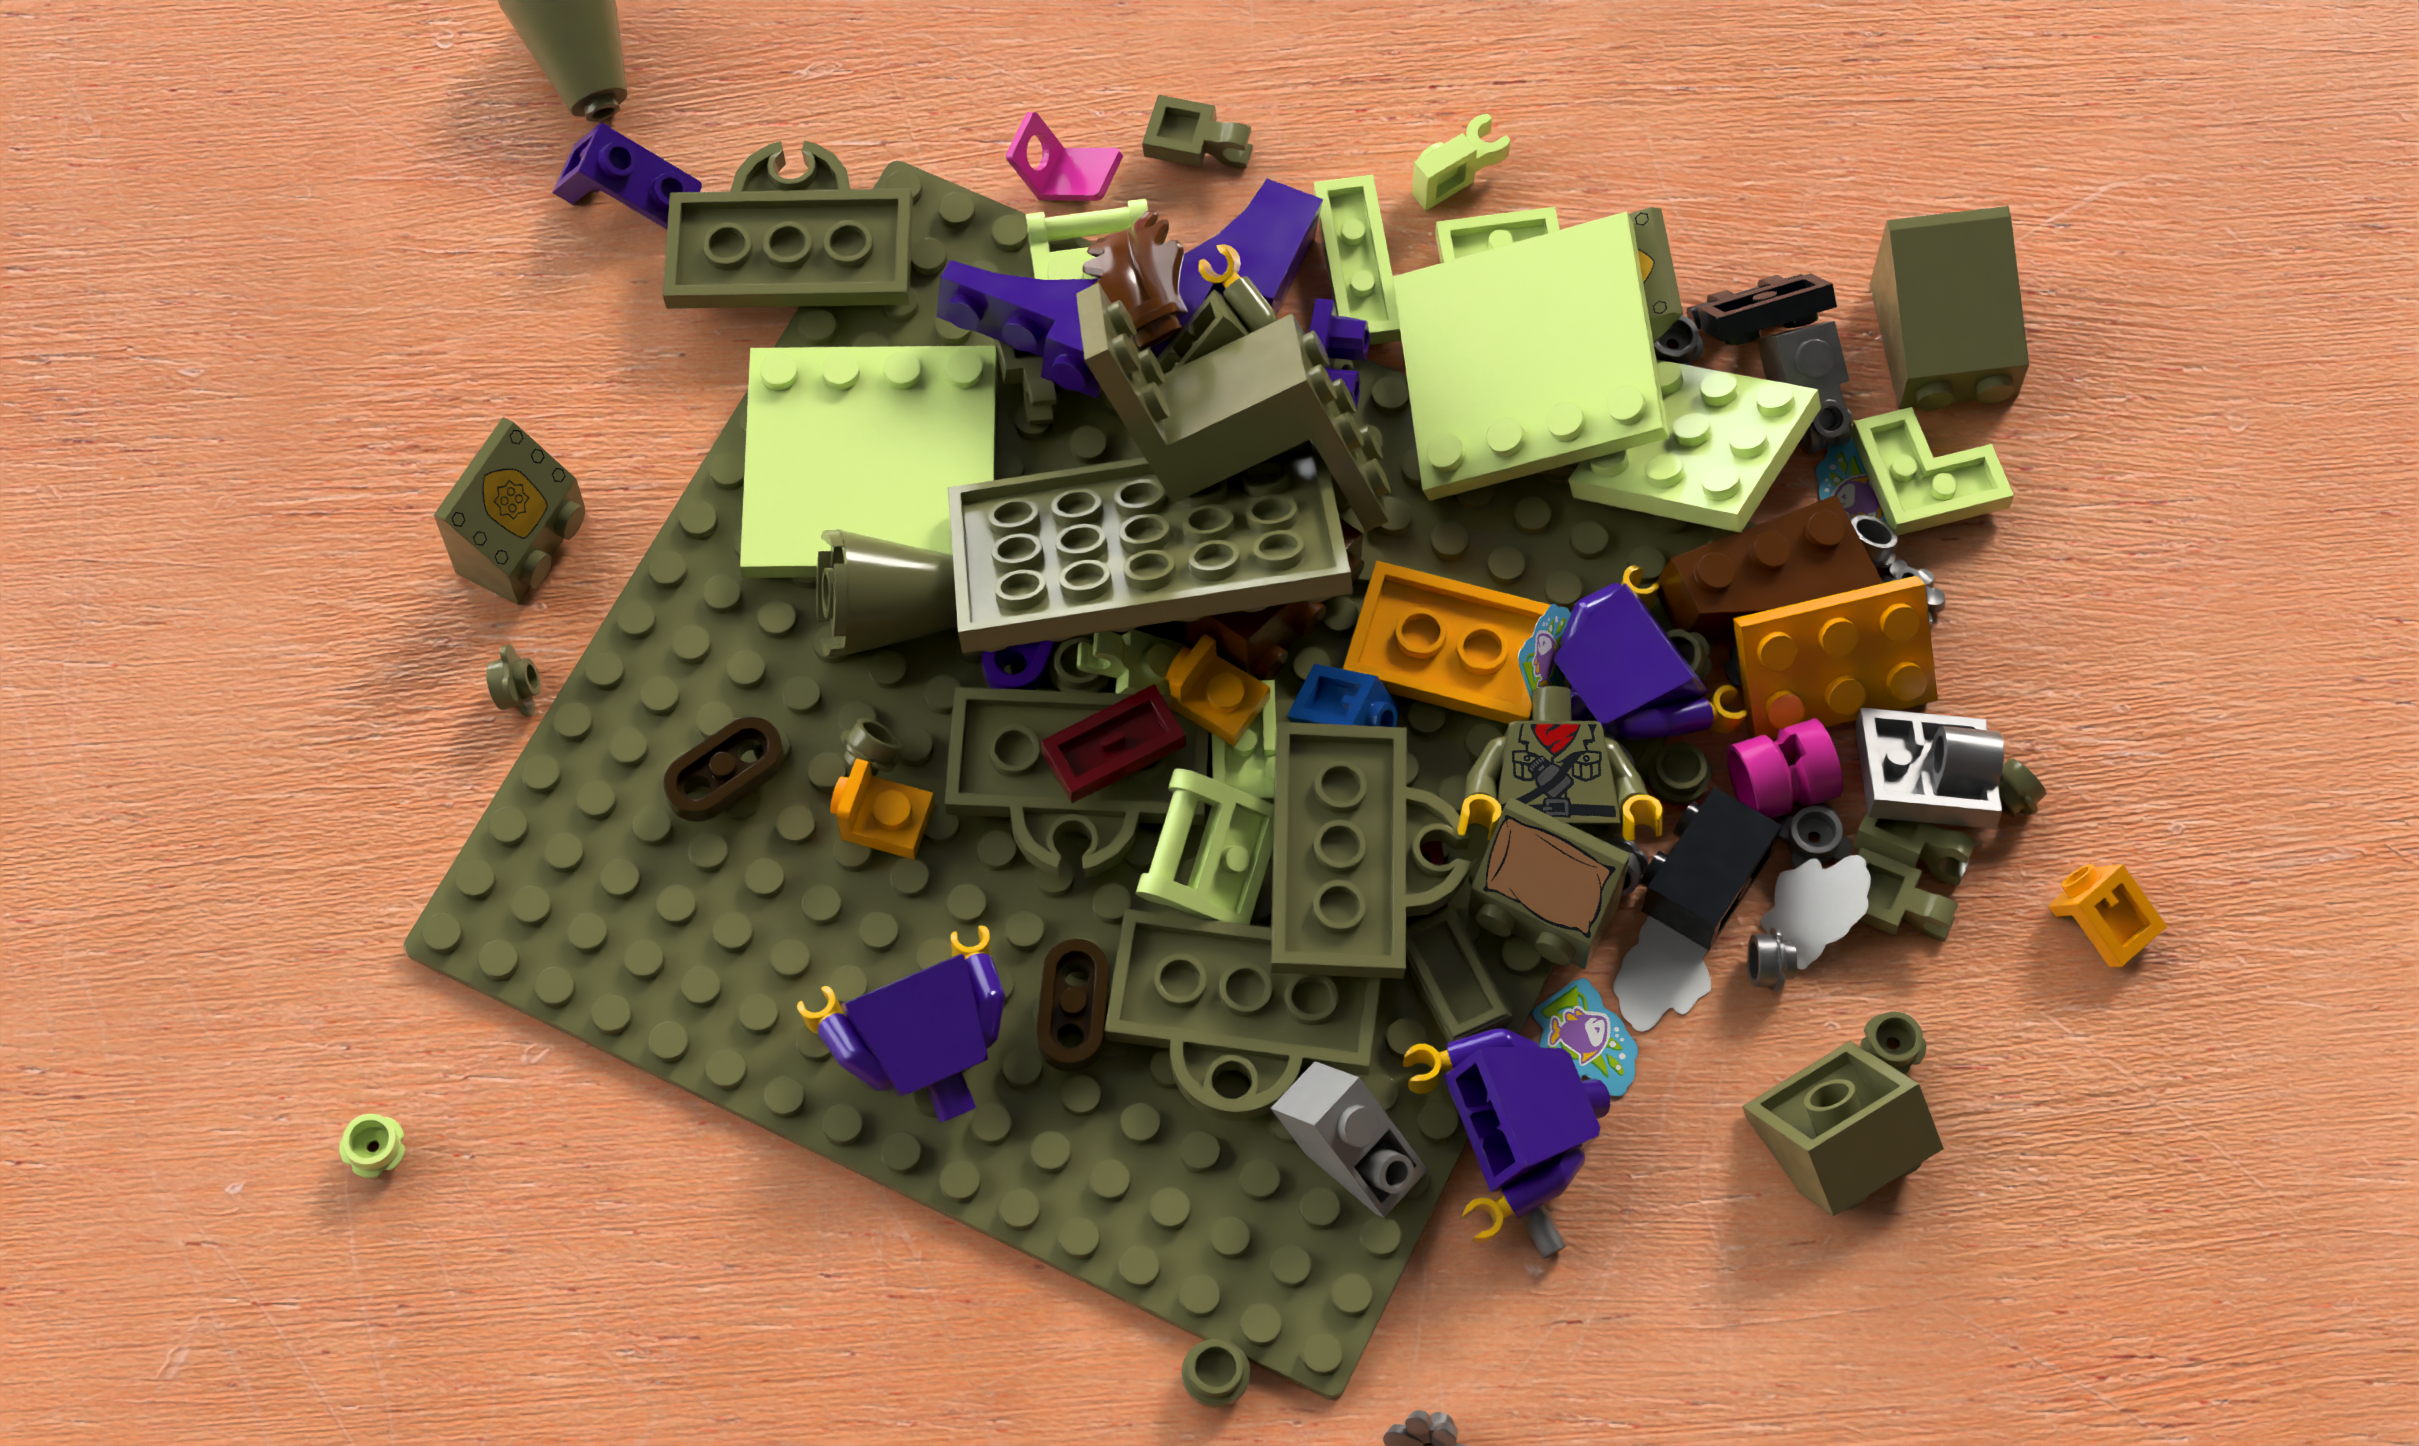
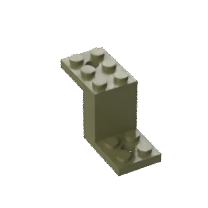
[1076,283,1391,532]

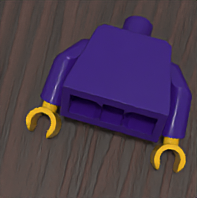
[1553,565,1748,741]
[797,925,1005,1123]
[1403,1028,1610,1243]

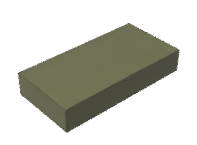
[1406,905,1511,1043]

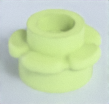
[339,1114,405,1178]

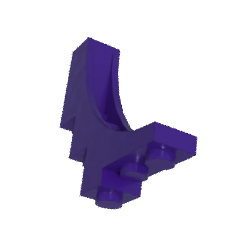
[936,178,1323,398]

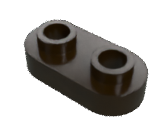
[663,716,784,822]
[1037,939,1110,1072]

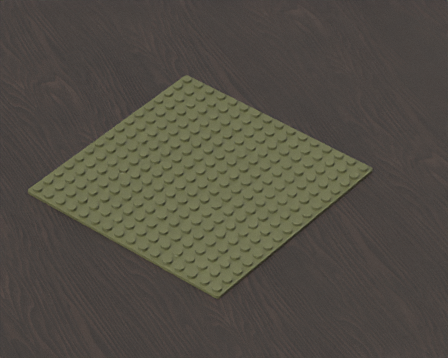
[404,161,1757,1400]

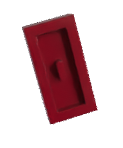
[1040,684,1186,803]

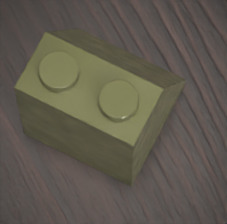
[1870,206,2029,411]

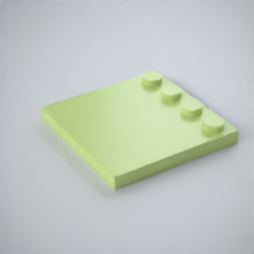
[1393,211,1669,501]
[740,346,997,578]

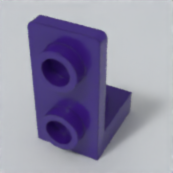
[552,122,702,229]

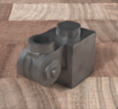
[1757,321,1853,455]

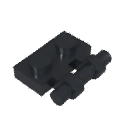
[1686,273,1837,345]

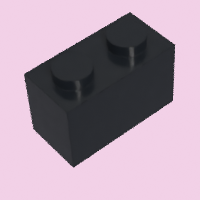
[1640,786,1782,951]

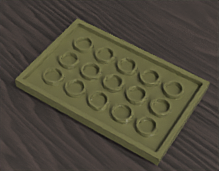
[948,439,1353,653]

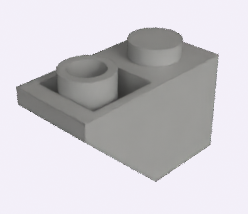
[1270,1061,1428,1218]

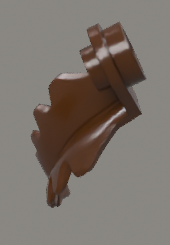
[1082,211,1188,351]

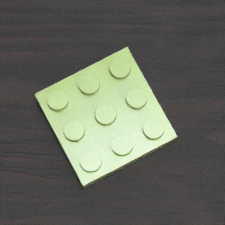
[1568,359,1821,533]

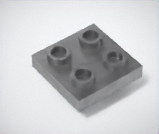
[1855,708,2004,829]

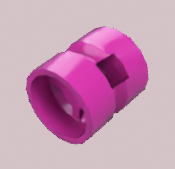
[1726,718,1843,819]

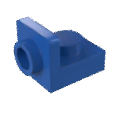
[1287,664,1400,727]

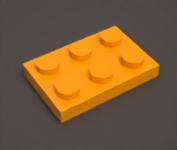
[1343,560,1550,724]
[1733,576,1938,740]

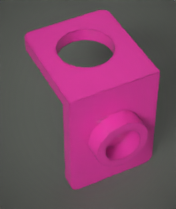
[1006,112,1123,201]

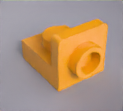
[1166,634,1270,747]
[830,759,935,860]
[2048,863,2167,967]

